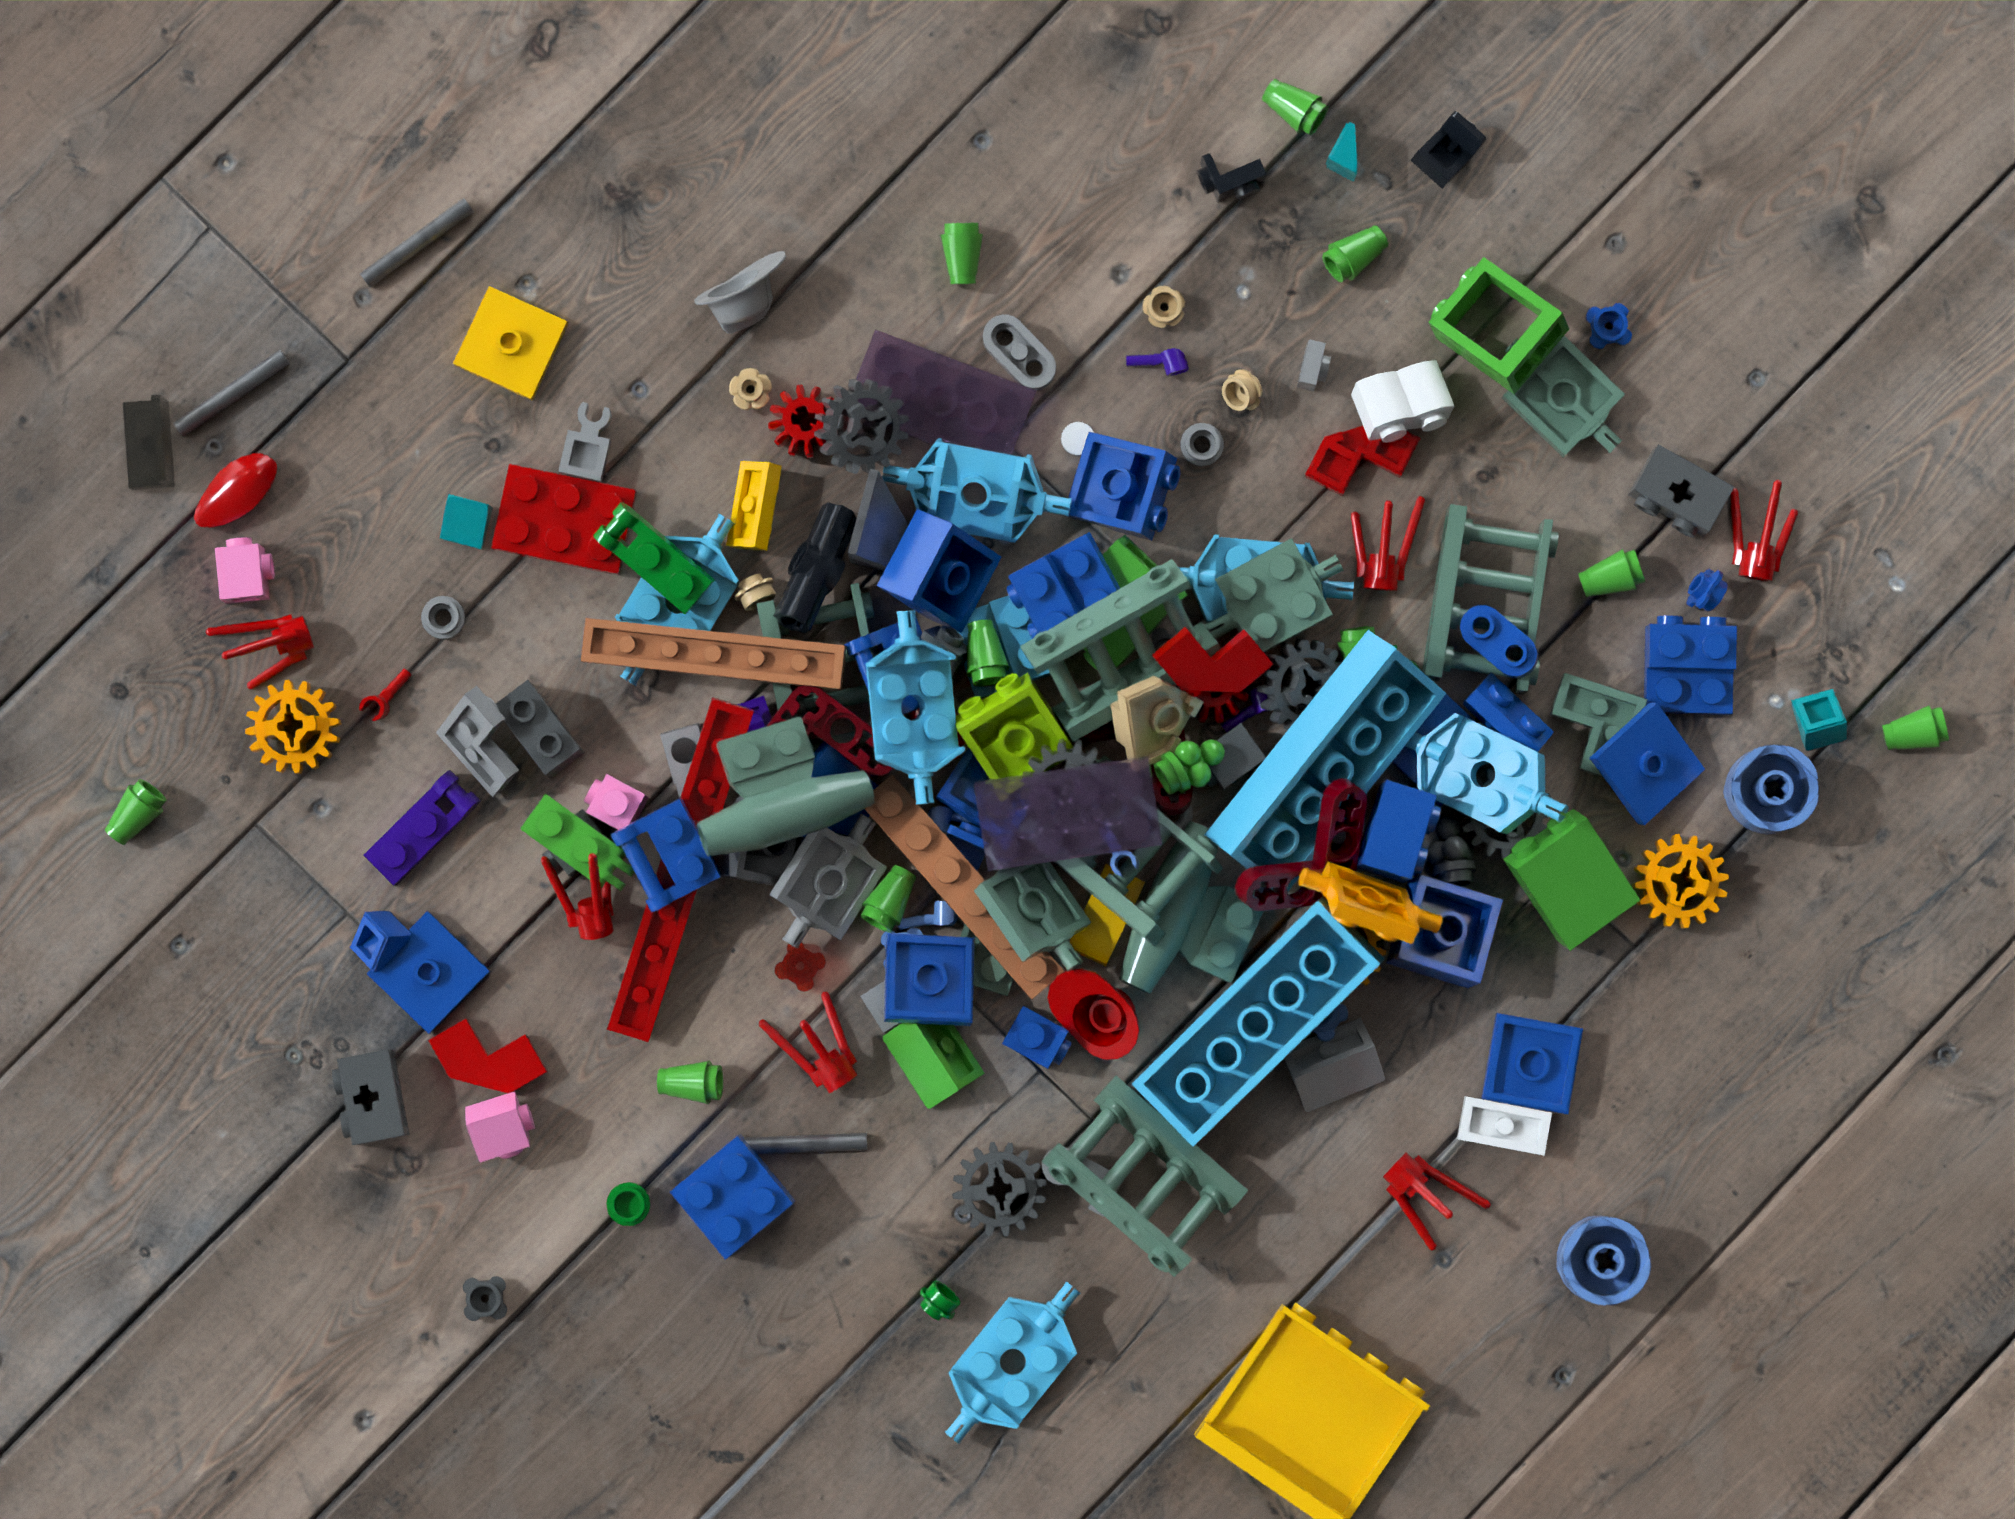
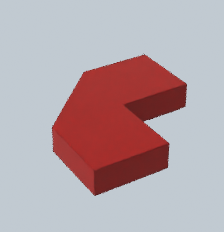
[1304,426,1421,496]
[1152,627,1273,693]
[428,1019,548,1093]

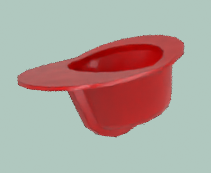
[1047,968,1140,1060]

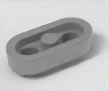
[983,314,1056,391]

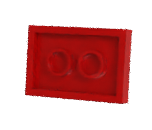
[491,464,637,576]

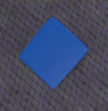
[350,911,411,972]

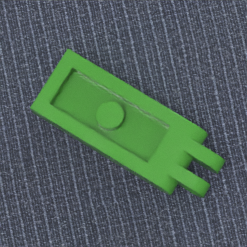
[520,794,635,891]

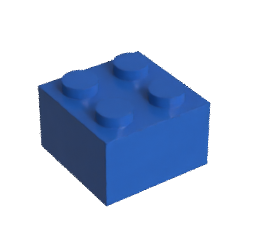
[877,509,1002,633]
[1357,780,1441,883]
[1386,874,1503,988]
[670,1134,796,1260]

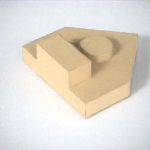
[1111,676,1204,772]

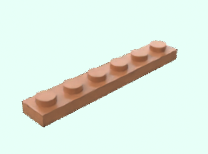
[581,618,846,690]
[865,774,1064,1000]

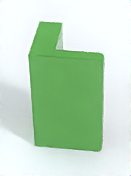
[883,1023,985,1109]

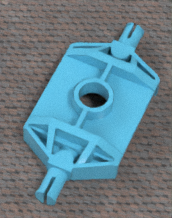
[882,438,1072,543]
[615,514,740,686]
[1178,534,1354,623]
[866,610,965,805]
[1405,713,1568,834]
[945,1281,1081,1444]

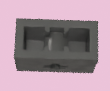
[1628,444,1734,538]
[496,680,585,779]
[332,1049,410,1145]

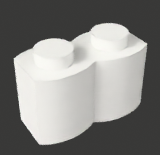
[1351,360,1454,442]

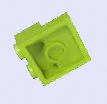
[955,673,1074,798]

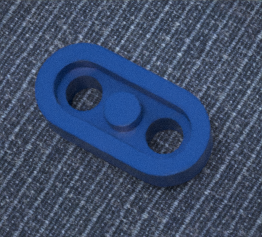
[1460,605,1538,678]

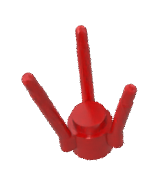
[1730,480,1798,581]
[1351,496,1425,591]
[206,614,314,690]
[541,853,614,940]
[759,992,858,1094]
[1383,1152,1491,1251]

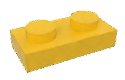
[726,461,782,551]

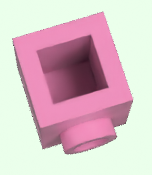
[215,538,275,604]
[584,774,649,830]
[465,1091,535,1162]

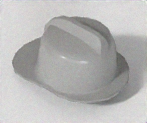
[694,251,786,334]

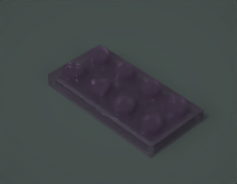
[856,329,1036,455]
[974,756,1162,871]

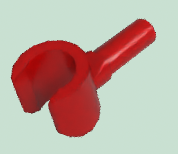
[359,668,412,721]

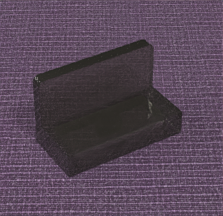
[123,394,175,490]

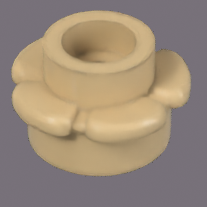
[1143,286,1185,328]
[729,368,772,410]
[1222,369,1262,411]
[735,573,776,611]

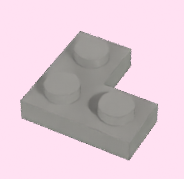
[436,686,519,797]

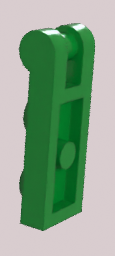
[593,502,715,614]

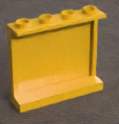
[1194,1302,1430,1519]

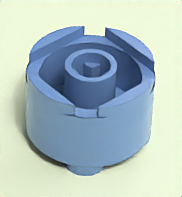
[1723,745,1819,835]
[1557,1216,1651,1305]

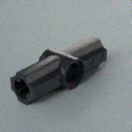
[773,502,857,634]

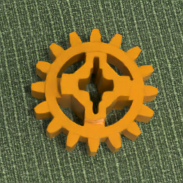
[245,680,342,775]
[1632,834,1729,929]

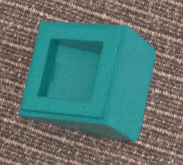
[1326,122,1357,181]
[440,494,493,550]
[1791,689,1847,751]

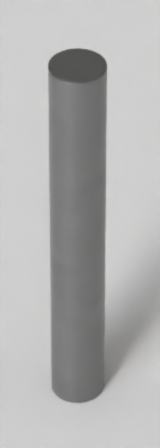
[360,198,474,287]
[173,350,290,437]
[744,1133,867,1154]

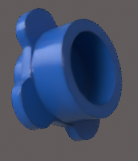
[1586,303,1632,349]
[1686,569,1728,611]

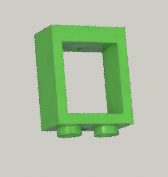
[1428,257,1569,394]

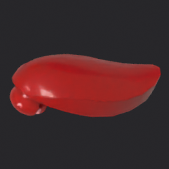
[194,453,278,528]

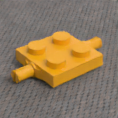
[1299,862,1442,944]

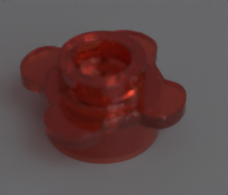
[775,942,826,992]

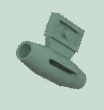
[697,716,875,856]
[1119,821,1264,994]

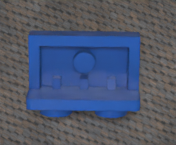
[1463,673,1554,752]

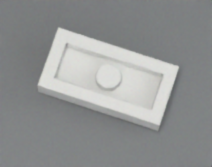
[1457,1096,1552,1156]

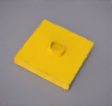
[453,286,569,401]

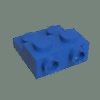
[1068,432,1180,540]
[1007,532,1120,639]
[1644,615,1737,715]

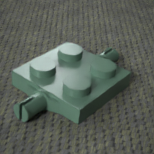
[1502,336,1625,457]
[1205,538,1344,653]
[974,840,1091,972]

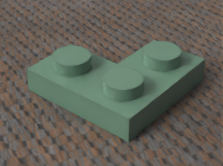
[1550,673,1647,778]

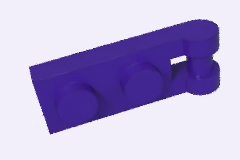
[363,770,481,886]

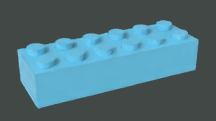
[1204,630,1447,892]
[1132,896,1385,1147]

